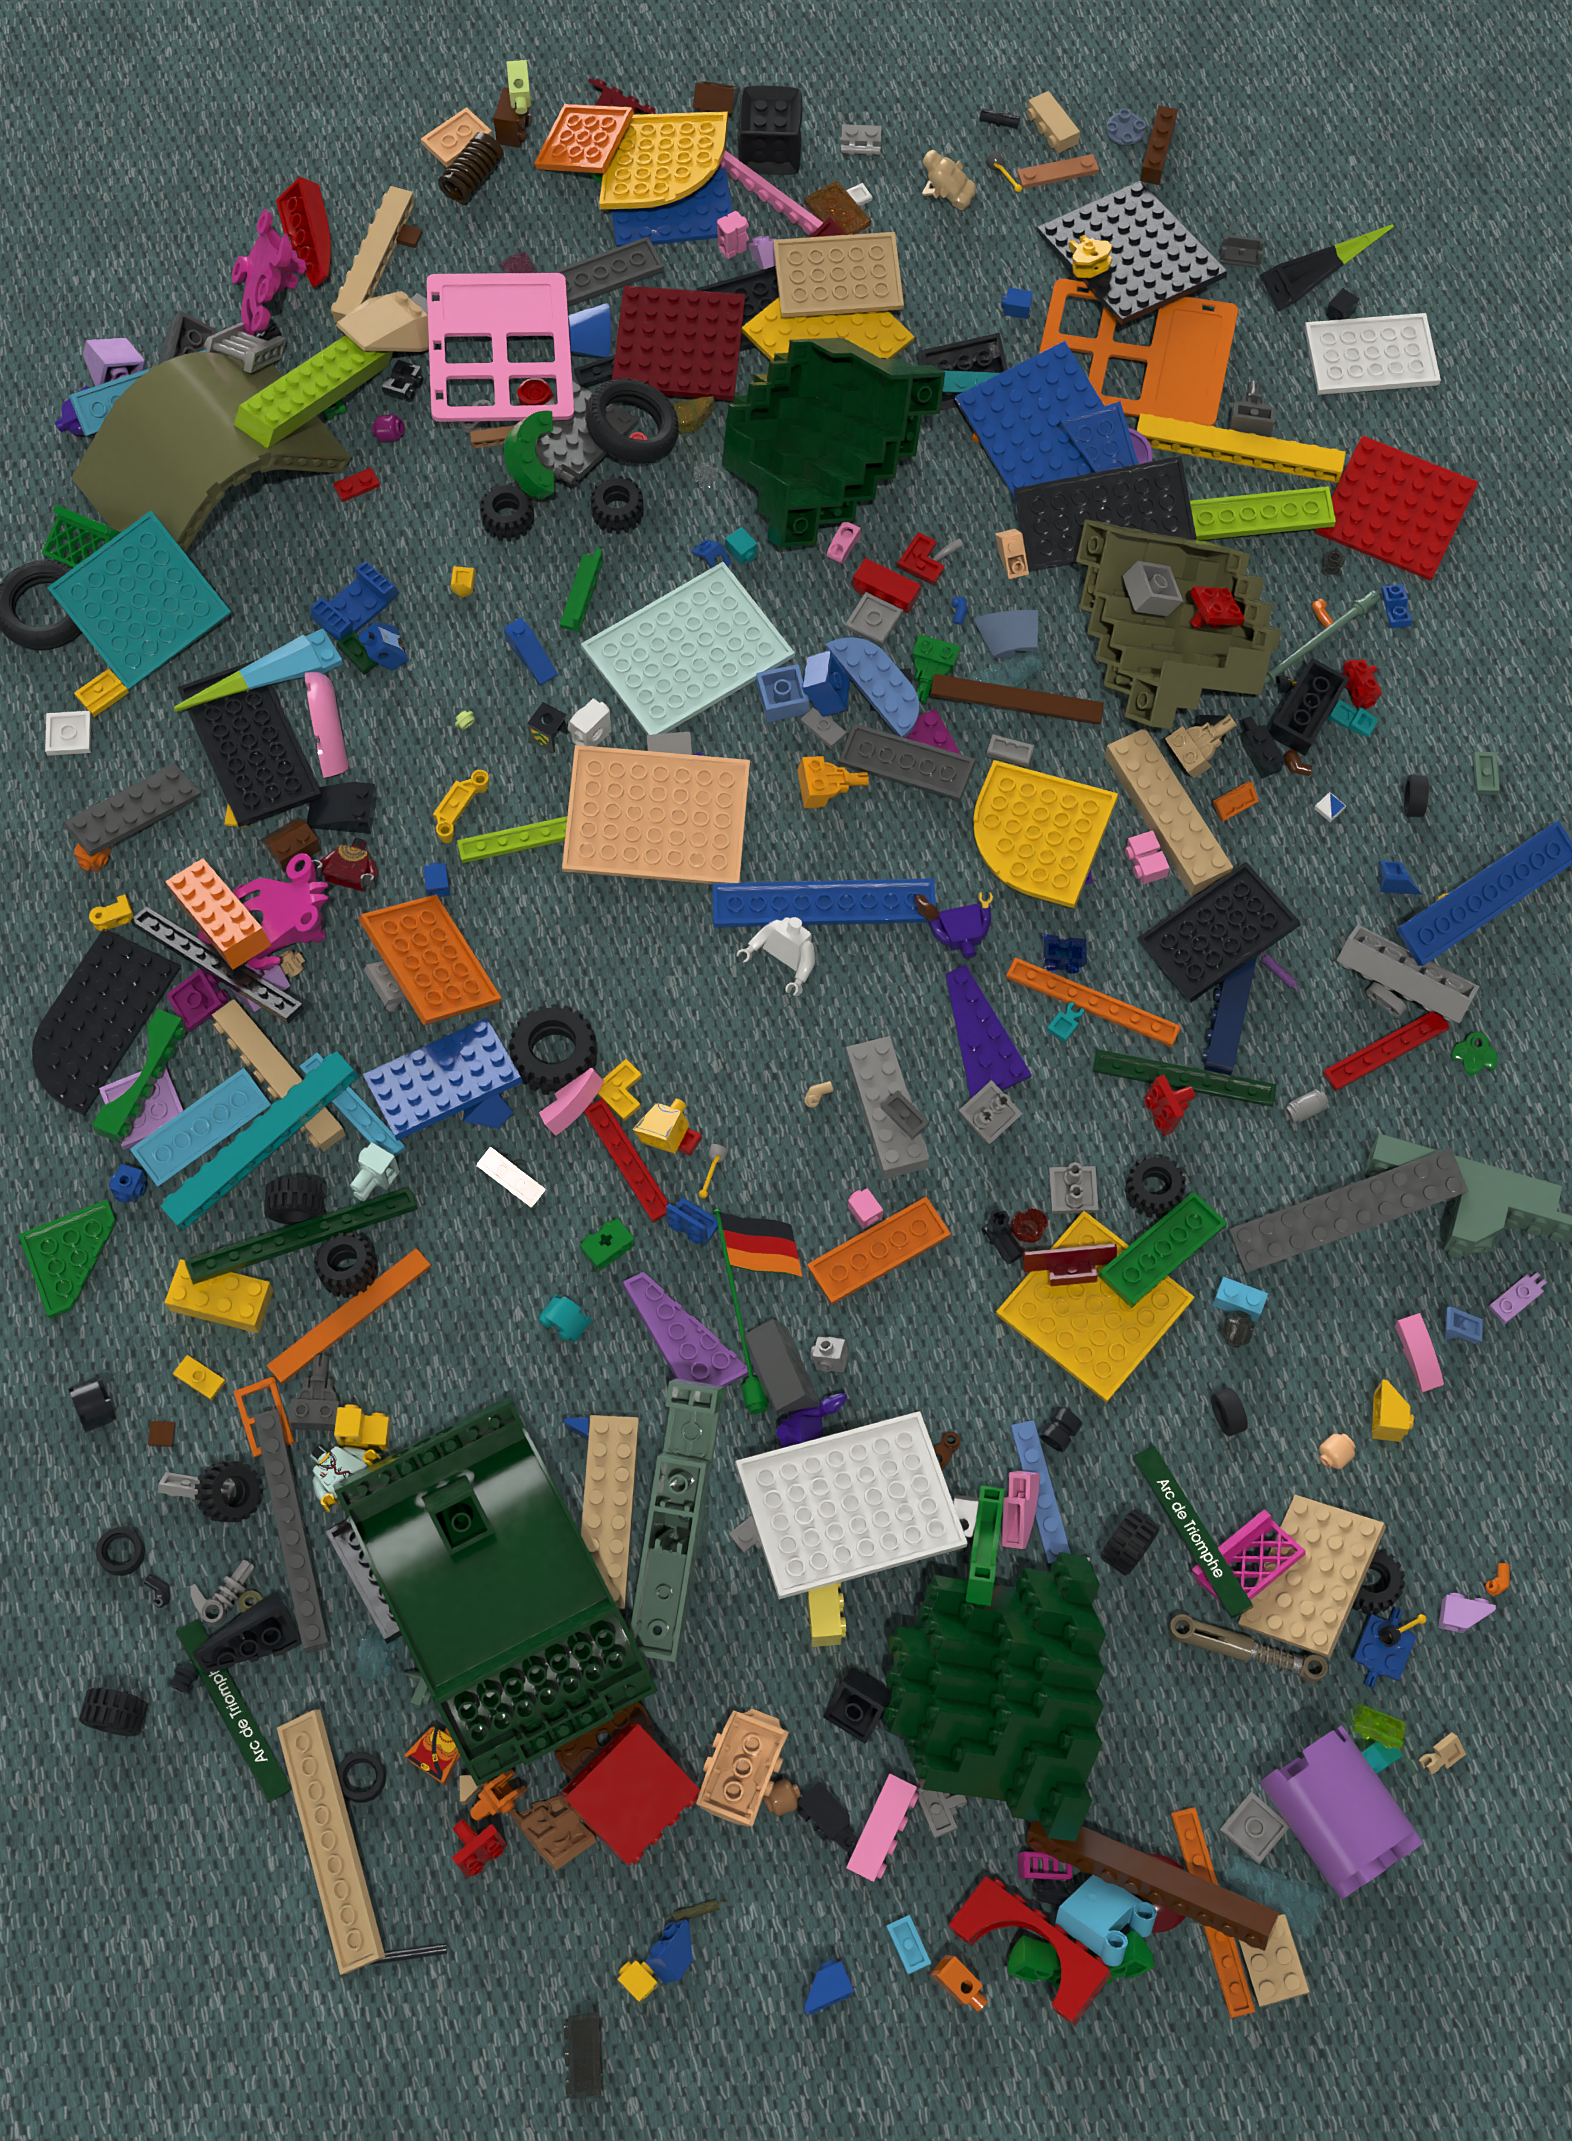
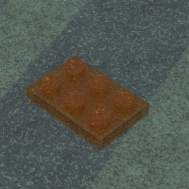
[804,180,871,235]

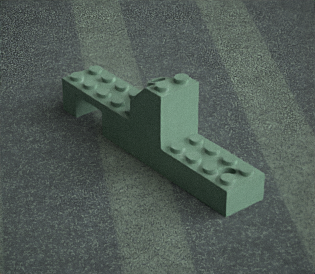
[1365,1134,1572,1258]
[630,1379,724,1662]

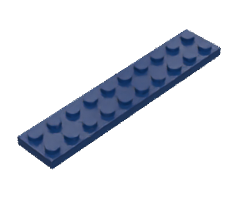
[1396,820,1572,966]
[713,878,936,927]

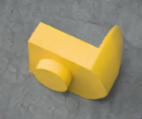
[450,566,476,598]

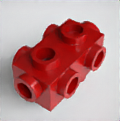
[1341,659,1382,708]

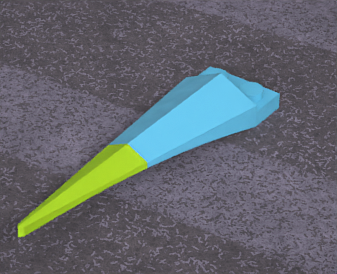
[174,628,343,712]

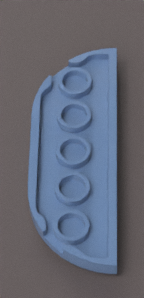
[826,637,919,738]

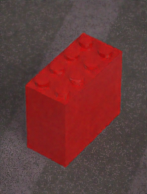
[558,1722,701,1865]

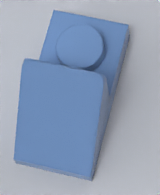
[1445,1307,1483,1343]

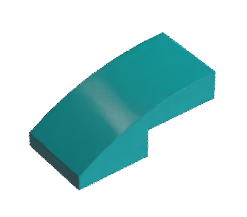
[1327,699,1379,737]

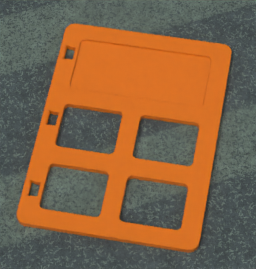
[1039,279,1238,426]

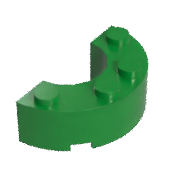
[504,410,554,500]

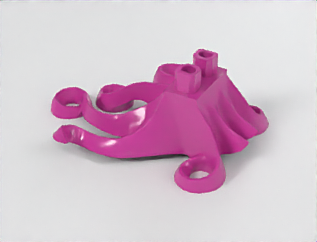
[232,209,306,336]
[198,853,328,971]

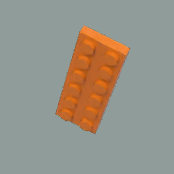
[807,1197,951,1305]

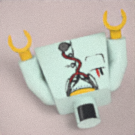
[310,1446,381,1512]

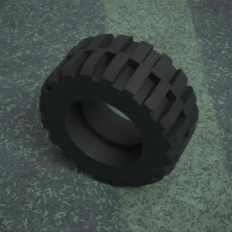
[509,1004,598,1095]

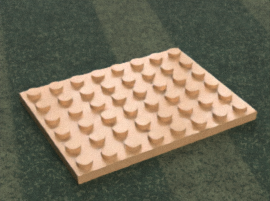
[562,745,750,884]

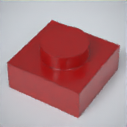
[677,1128,702,1156]

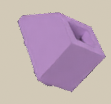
[747,236,776,269]
[1438,1593,1496,1633]

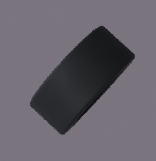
[1404,775,1429,817]
[1211,1388,1248,1437]
[95,1527,145,1576]
[337,1752,386,1803]

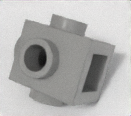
[811,1337,849,1372]

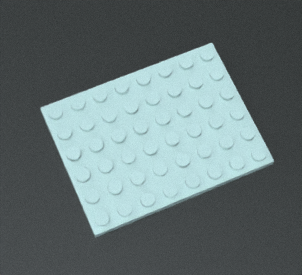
[581,562,795,735]

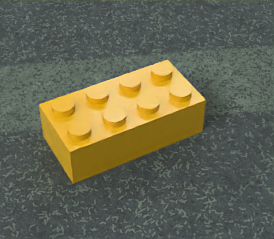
[164,1259,274,1334]

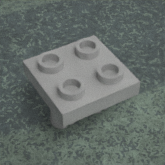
[364,961,408,1012]
[957,1080,1022,1145]
[1049,1162,1099,1214]

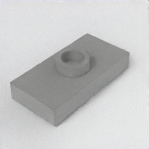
[800,707,847,749]
[986,734,1034,767]

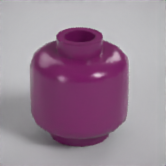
[372,414,405,442]

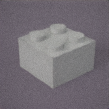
[1122,561,1183,616]

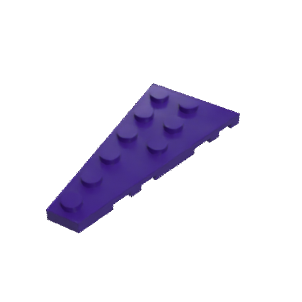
[945,964,1032,1099]

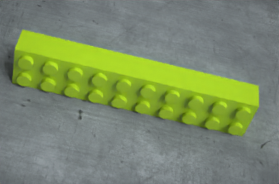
[234,335,393,449]

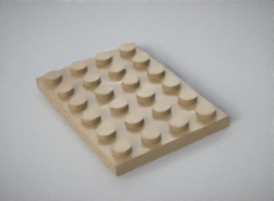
[773,232,904,318]
[1238,1495,1386,1658]

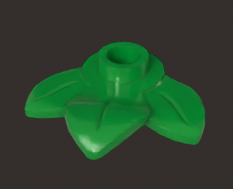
[1452,1032,1497,1076]

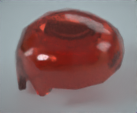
[1010,1207,1049,1243]

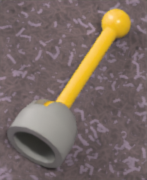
[699,1144,729,1199]

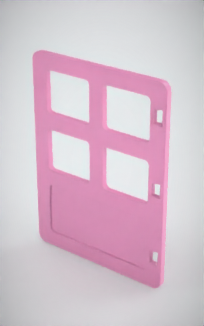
[427,273,574,422]

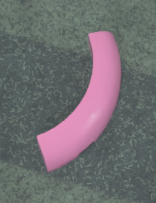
[305,672,348,778]

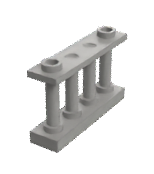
[204,322,286,373]

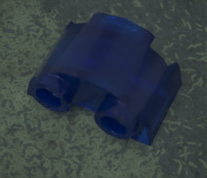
[1043,934,1087,974]

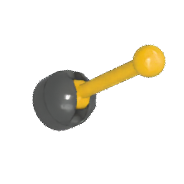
[986,151,1022,192]

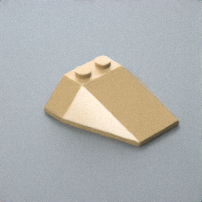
[336,291,436,352]

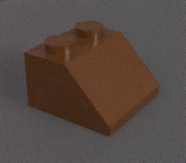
[693,81,740,115]
[261,817,321,873]

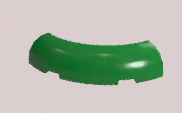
[1007,1931,1154,1987]

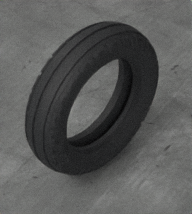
[585,378,679,464]
[0,560,82,650]

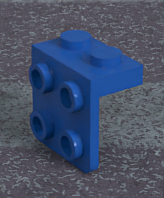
[665,1197,718,1246]

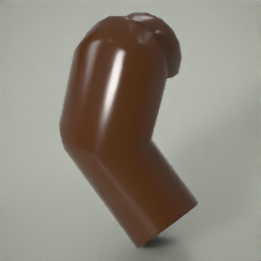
[1284,750,1312,776]

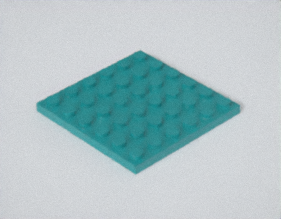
[47,510,232,691]

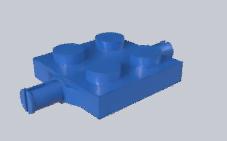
[1352,1608,1416,1688]

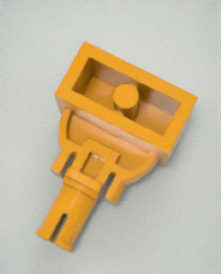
[797,756,869,808]

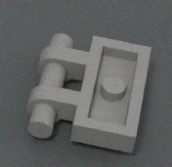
[841,124,881,157]

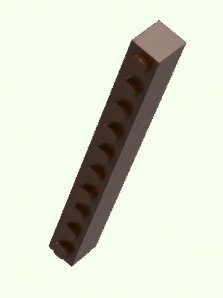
[1026,1821,1279,1951]

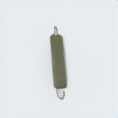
[665,1899,728,1922]

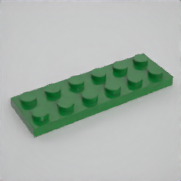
[1098,1191,1227,1308]

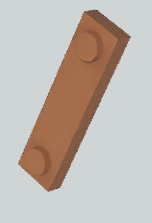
[1017,154,1099,189]

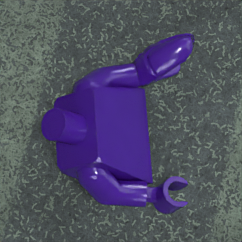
[776,1393,847,1448]

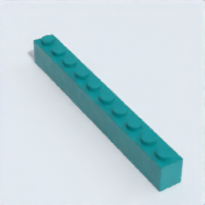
[160,1051,359,1231]

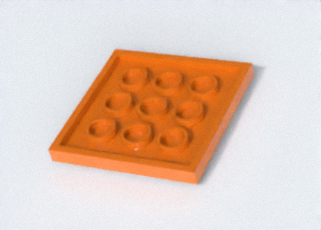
[534,104,634,173]

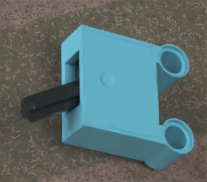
[1036,1875,1157,1966]

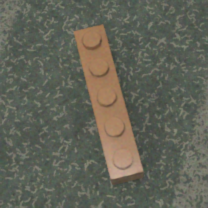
[470,425,515,449]

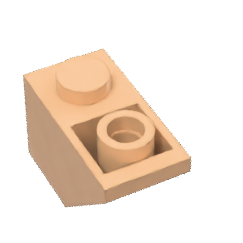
[995,529,1029,579]

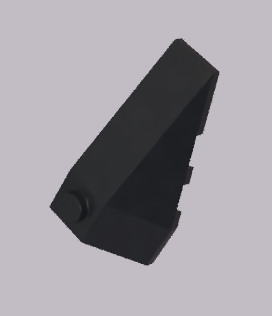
[192,1592,302,1673]

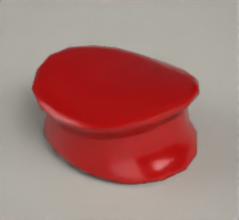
[517,378,553,406]

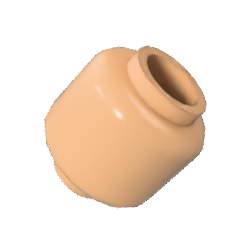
[1319,1433,1356,1469]

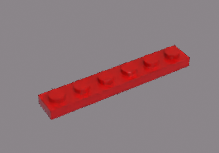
[1323,1011,1450,1092]
[583,1098,669,1223]

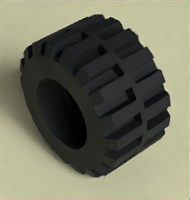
[590,476,644,534]
[480,483,534,542]
[1125,1154,1186,1218]
[264,1177,324,1225]
[314,1233,378,1298]
[195,1461,263,1523]
[1100,1509,1160,1576]
[1353,1549,1405,1615]
[79,1688,149,1736]

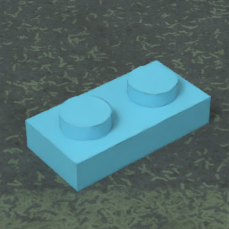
[886,1915,931,1975]

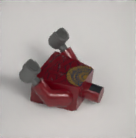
[312,838,378,892]

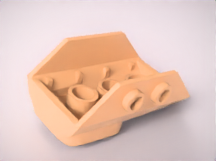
[696,1709,789,1826]

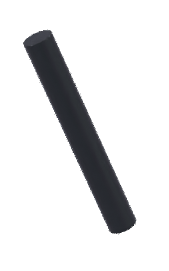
[370,1943,447,1965]

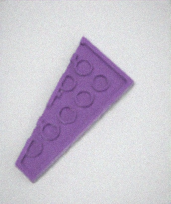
[622,1272,753,1387]

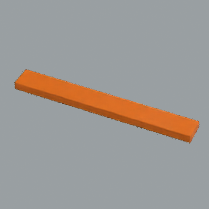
[1006,957,1181,1047]
[266,1248,431,1384]
[1170,1807,1256,2019]

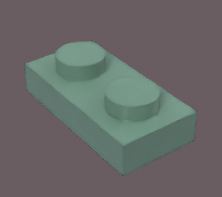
[1473,752,1500,795]

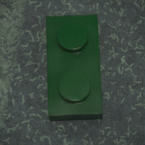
[337,631,379,675]

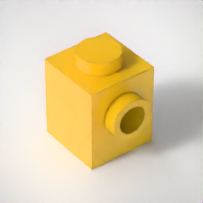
[618,1960,658,2003]

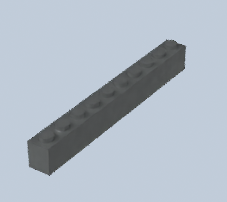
[254,1409,331,1653]

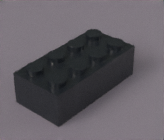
[1269,658,1350,756]

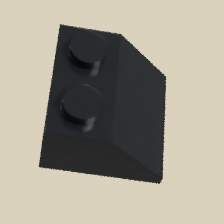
[823,1667,892,1744]

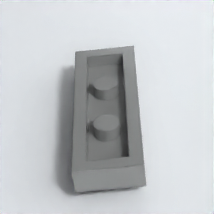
[158,1472,236,1504]

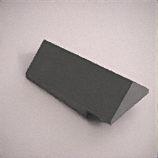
[744,1319,820,1413]

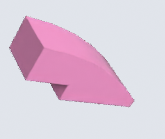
[539,1068,604,1136]
[1395,1313,1444,1393]
[1002,1471,1040,1549]

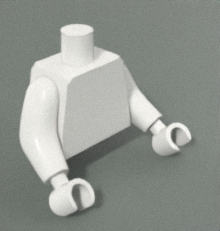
[737,917,815,996]

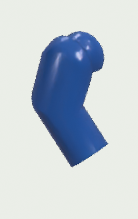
[952,596,968,625]

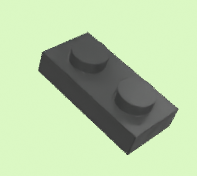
[881,1091,930,1140]

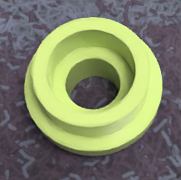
[455,711,476,730]

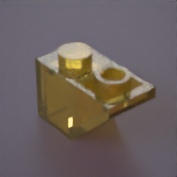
[672,396,714,435]

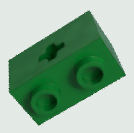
[580,1218,635,1272]

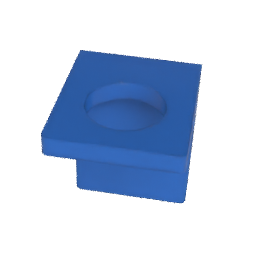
[691,539,731,568]

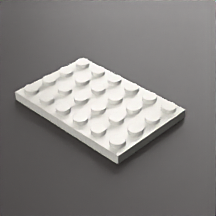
[1304,313,1441,395]

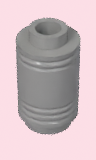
[1284,1089,1328,1124]

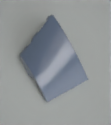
[974,610,1038,659]

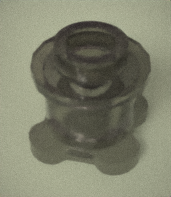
[1321,550,1345,577]

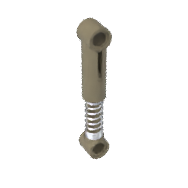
[1168,1614,1328,1683]

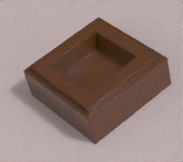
[396,224,423,248]
[148,1421,176,1447]

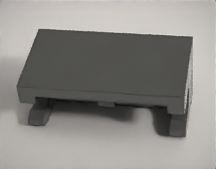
[1220,234,1264,268]

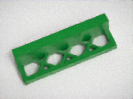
[559,548,604,632]

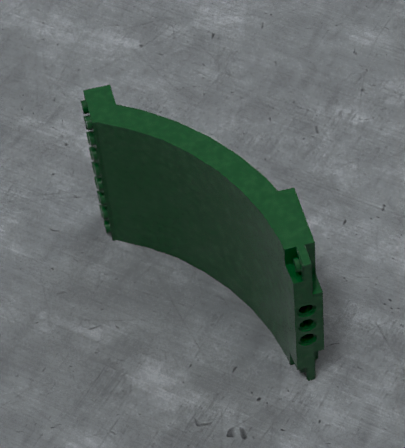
[333,1396,658,1786]

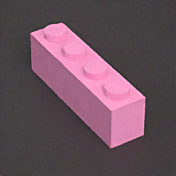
[846,1774,920,1882]

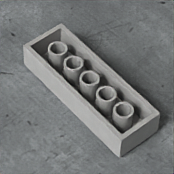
[1337,924,1480,1023]
[845,1036,929,1180]

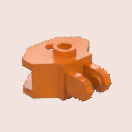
[470,1770,527,1821]

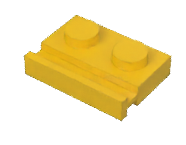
[74,668,129,717]

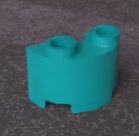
[538,1294,592,1342]

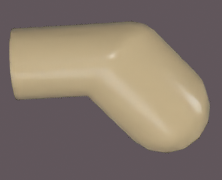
[805,1081,833,1107]

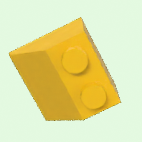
[1371,1380,1414,1442]

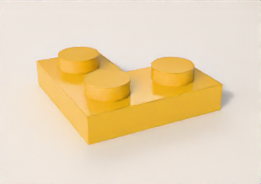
[597,1059,642,1122]

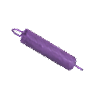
[1261,954,1301,991]

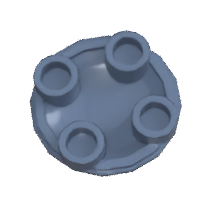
[1106,108,1146,146]

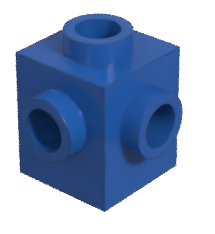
[109,1164,147,1203]

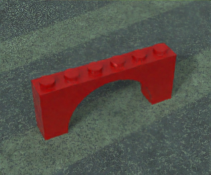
[949,1876,1111,2027]

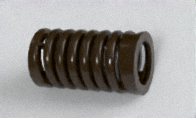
[438,132,504,205]

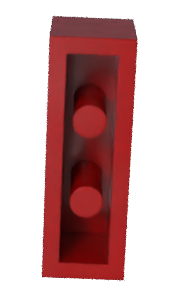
[852,558,921,614]

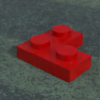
[897,532,945,585]

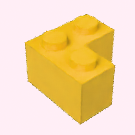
[334,1405,391,1451]

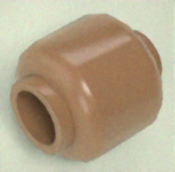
[763,1779,801,1817]

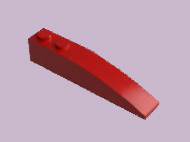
[276,177,331,288]

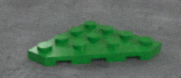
[18,1199,117,1319]

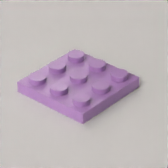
[99,1066,183,1150]

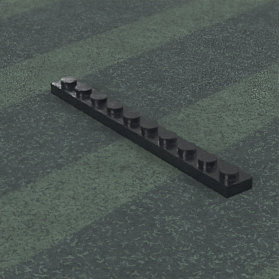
[130,906,304,1024]

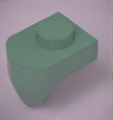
[403,1671,432,1710]

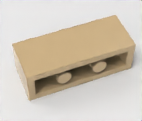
[1026,91,1080,153]

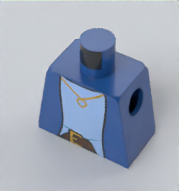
[359,622,408,671]

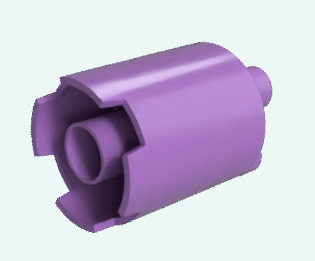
[1259,1726,1424,1900]

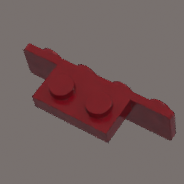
[588,78,656,115]
[1023,1244,1117,1287]

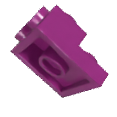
[166,969,229,1032]

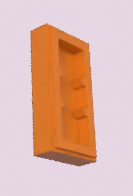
[1213,781,1259,822]

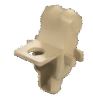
[922,150,976,210]

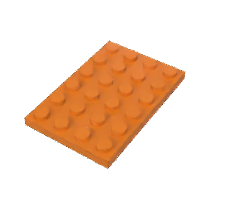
[359,894,502,1025]

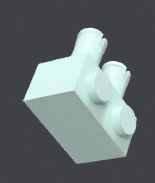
[350,1142,400,1202]

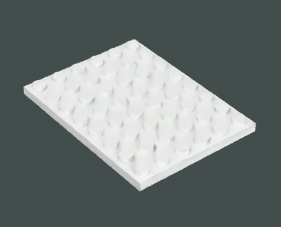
[735,1411,968,1599]

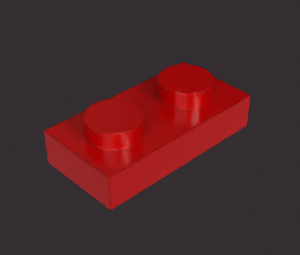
[333,467,380,503]

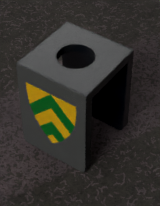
[527,702,569,754]

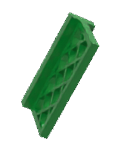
[41,505,121,568]

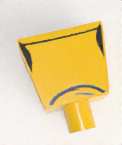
[633,1099,689,1154]

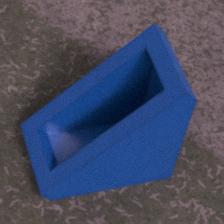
[1380,861,1423,895]
[463,1094,514,1129]

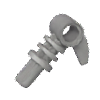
[190,1560,255,1627]

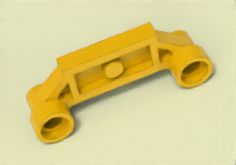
[433,770,489,843]

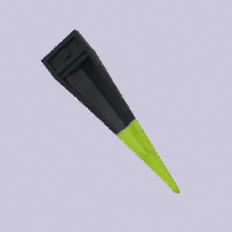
[1259,224,1394,311]

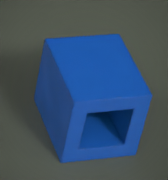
[1001,287,1033,319]
[423,862,450,897]

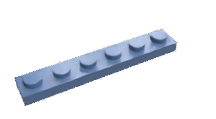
[1010,1420,1071,1565]

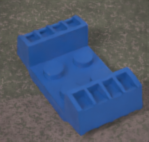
[311,561,399,641]

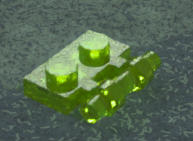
[1352,1703,1406,1750]

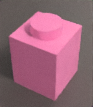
[848,1188,883,1229]

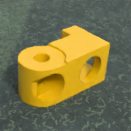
[89,894,134,931]

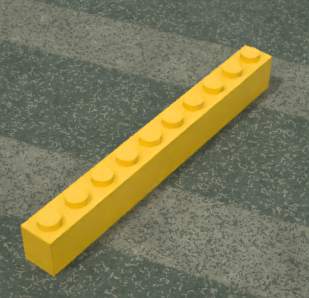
[1137,413,1346,483]

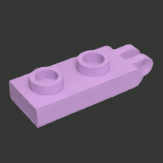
[1488,1272,1548,1325]

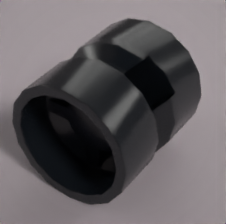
[1039,1407,1083,1452]

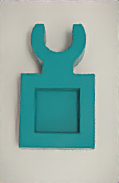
[1047,1002,1084,1043]

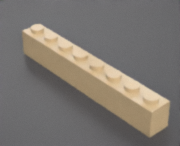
[331,186,415,323]
[212,999,346,1152]

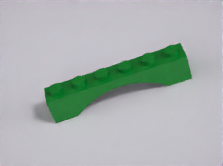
[92,1008,186,1144]
[966,1485,1005,1606]

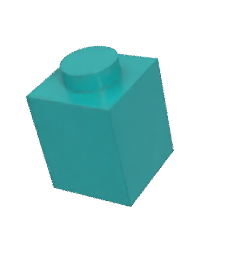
[725,527,758,565]

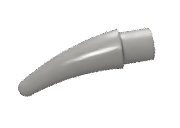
[933,538,964,561]

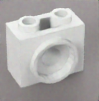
[568,698,611,747]

